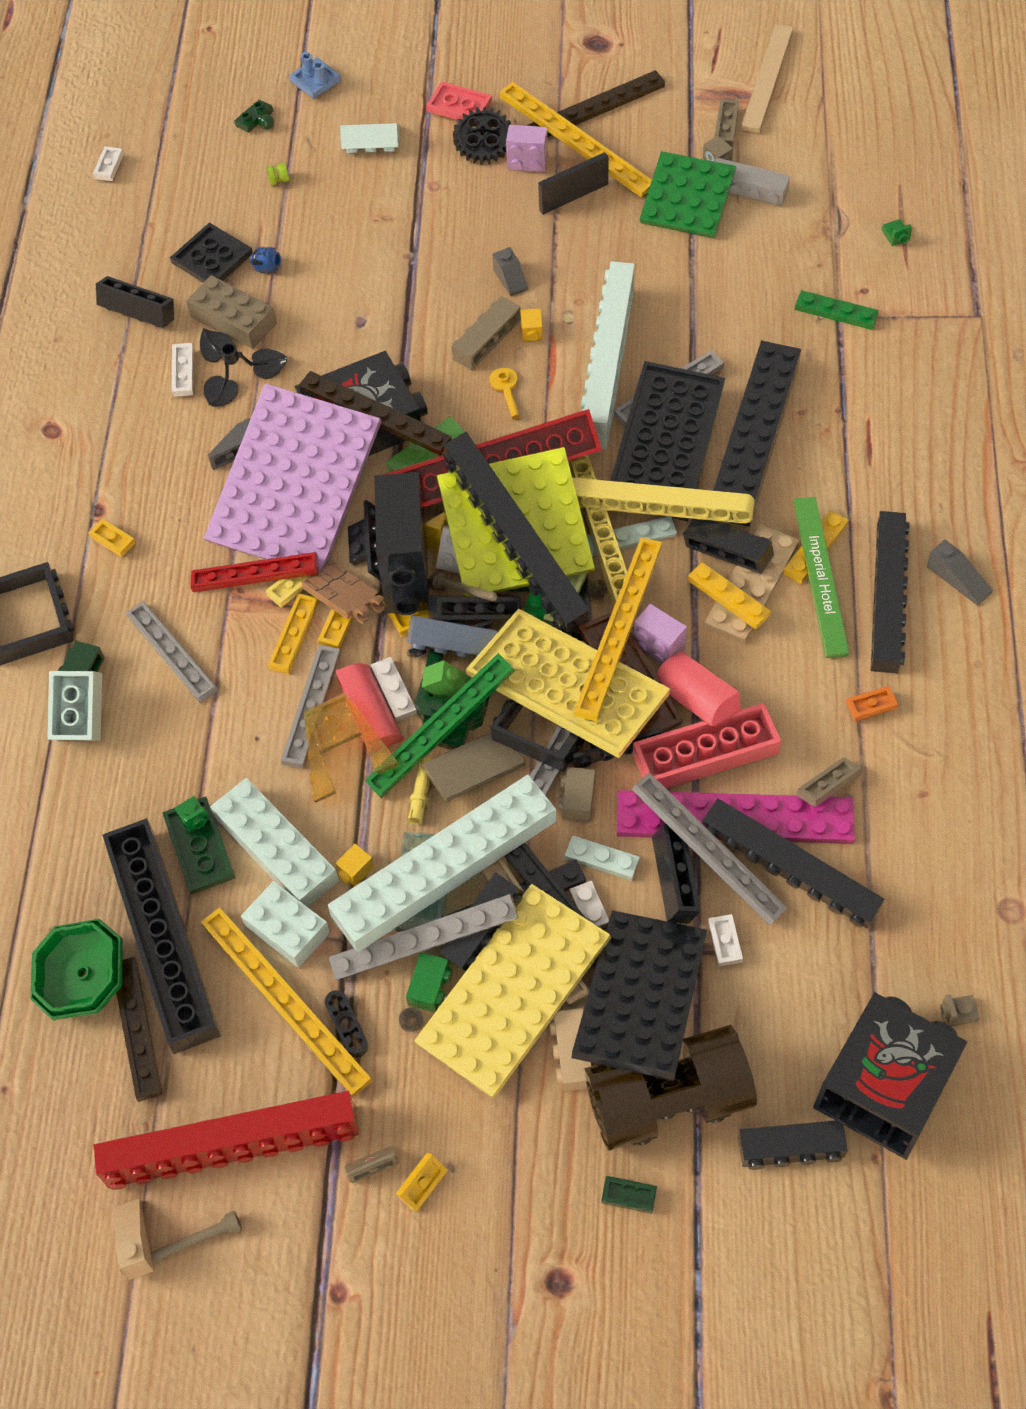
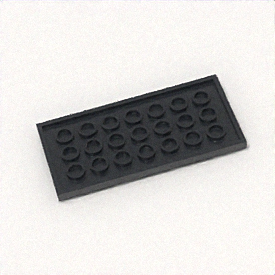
[610,361,725,522]
[571,910,707,1080]

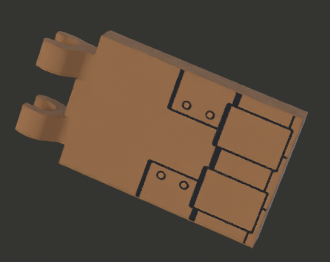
[302,561,385,624]

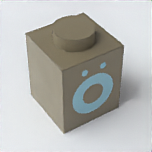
[703,136,733,162]

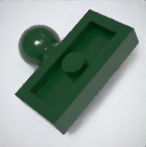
[234,100,274,133]

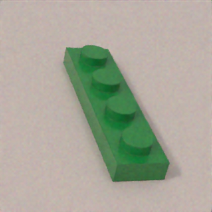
[795,290,879,330]

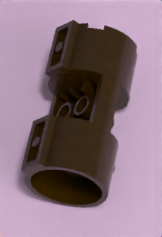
[584,1025,757,1151]

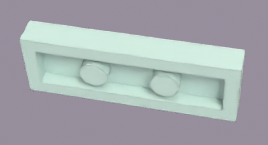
[565,836,640,881]

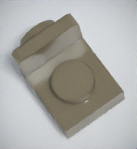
[940,994,980,1026]

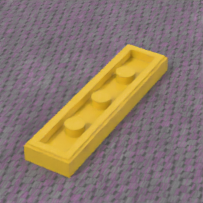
[268,593,319,675]

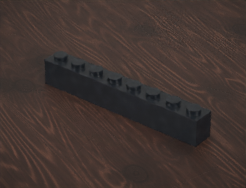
[870,511,910,674]
[702,798,885,928]

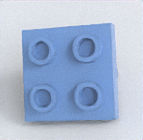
[289,52,341,99]

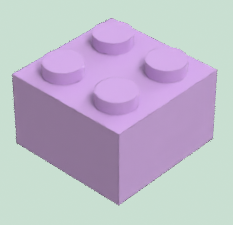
[506,125,548,172]
[634,604,687,665]

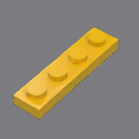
[783,510,849,584]
[688,562,771,630]

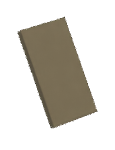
[422,732,526,802]

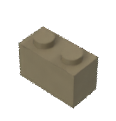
[558,767,595,821]

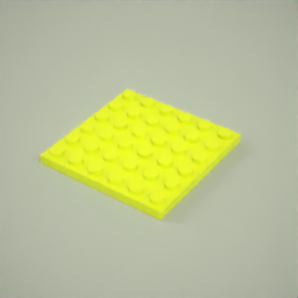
[437,447,595,595]

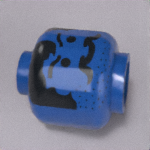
[250,247,281,273]

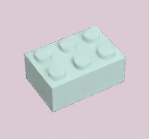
[47,671,102,741]
[241,881,330,968]

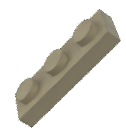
[715,99,739,147]
[797,757,862,807]

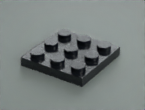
[170,222,253,283]

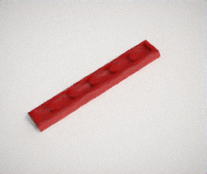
[191,552,318,592]

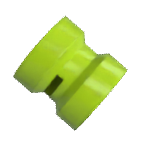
[266,162,290,186]

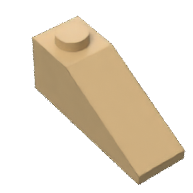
[114,1199,154,1280]

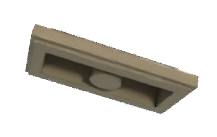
[345,1146,398,1183]

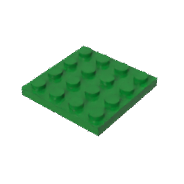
[640,151,736,238]

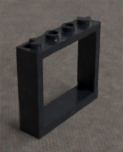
[0,562,74,665]
[490,699,585,773]

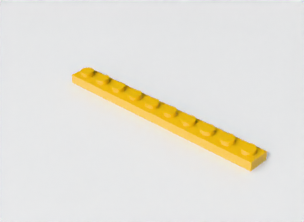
[500,81,652,198]
[574,537,662,722]
[201,907,372,1098]

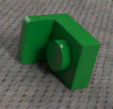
[882,219,912,246]
[174,796,210,832]

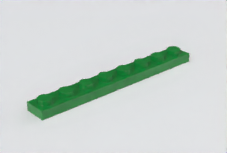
[365,653,515,798]

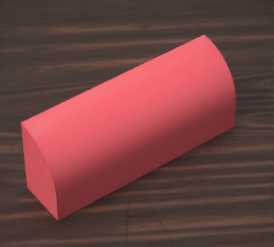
[656,651,741,726]
[335,663,404,753]

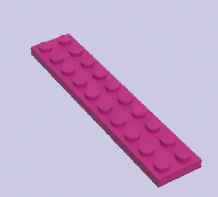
[617,790,855,844]

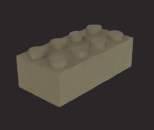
[186,275,277,350]

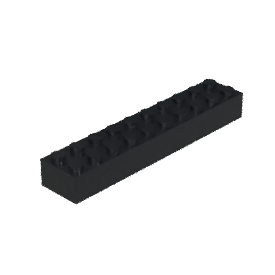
[713,340,801,527]
[443,432,589,635]
[102,818,221,1054]

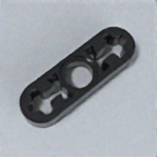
[325,990,368,1058]

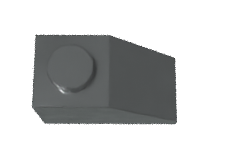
[492,247,528,297]

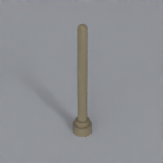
[429,572,497,601]
[120,1211,242,1274]

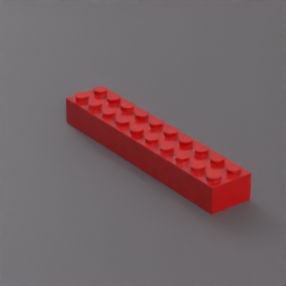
[384,409,602,507]
[93,1091,360,1190]

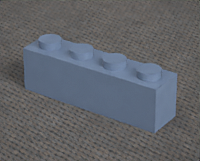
[406,615,499,657]

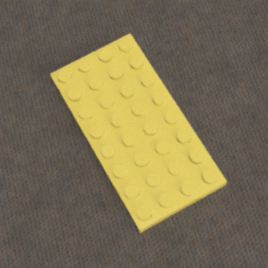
[466,609,670,758]
[414,884,611,1099]

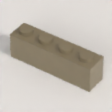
[452,296,521,371]

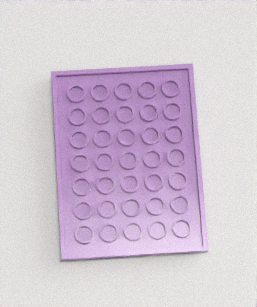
[204,384,382,571]

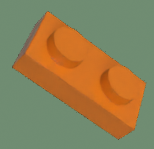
[846,686,898,722]

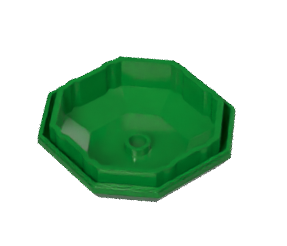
[30,919,123,1021]

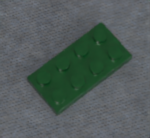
[162,796,236,895]

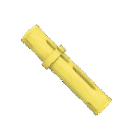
[408,757,432,825]

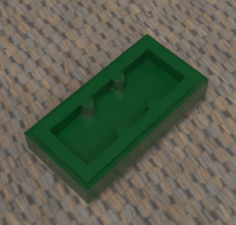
[601,1176,657,1214]

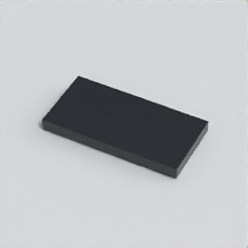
[538,152,609,215]

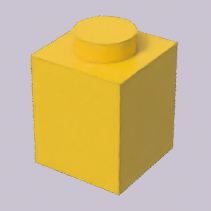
[521,308,543,342]
[335,844,374,886]

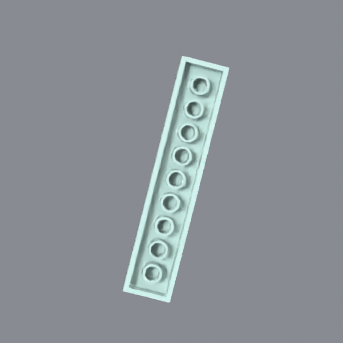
[581,261,635,449]
[328,775,556,953]

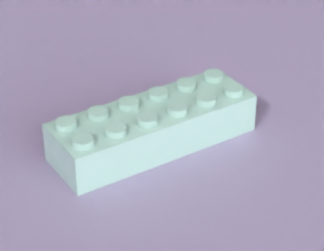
[210,778,339,907]

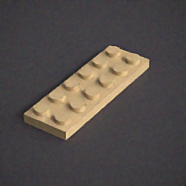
[704,524,799,644]

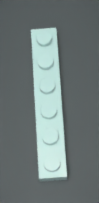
[587,516,677,556]

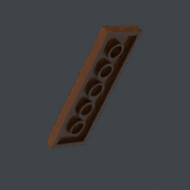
[578,612,683,734]

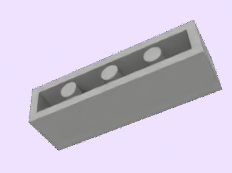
[715,157,790,206]

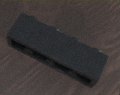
[95,276,174,328]
[683,519,774,574]
[428,595,522,620]
[652,824,701,924]
[439,872,524,971]
[738,1121,848,1170]

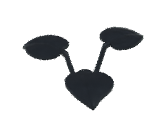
[200,328,287,407]

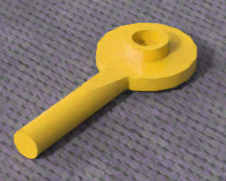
[489,368,520,420]

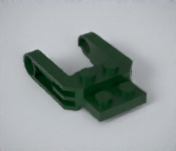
[415,649,491,749]

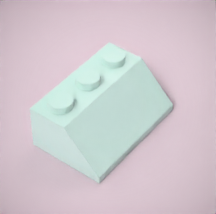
[340,123,400,153]

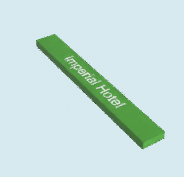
[793,497,849,658]

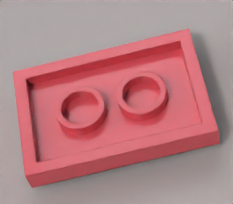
[426,81,492,120]

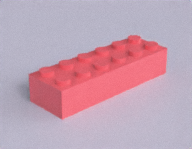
[633,703,781,789]

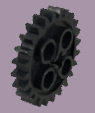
[453,107,511,165]

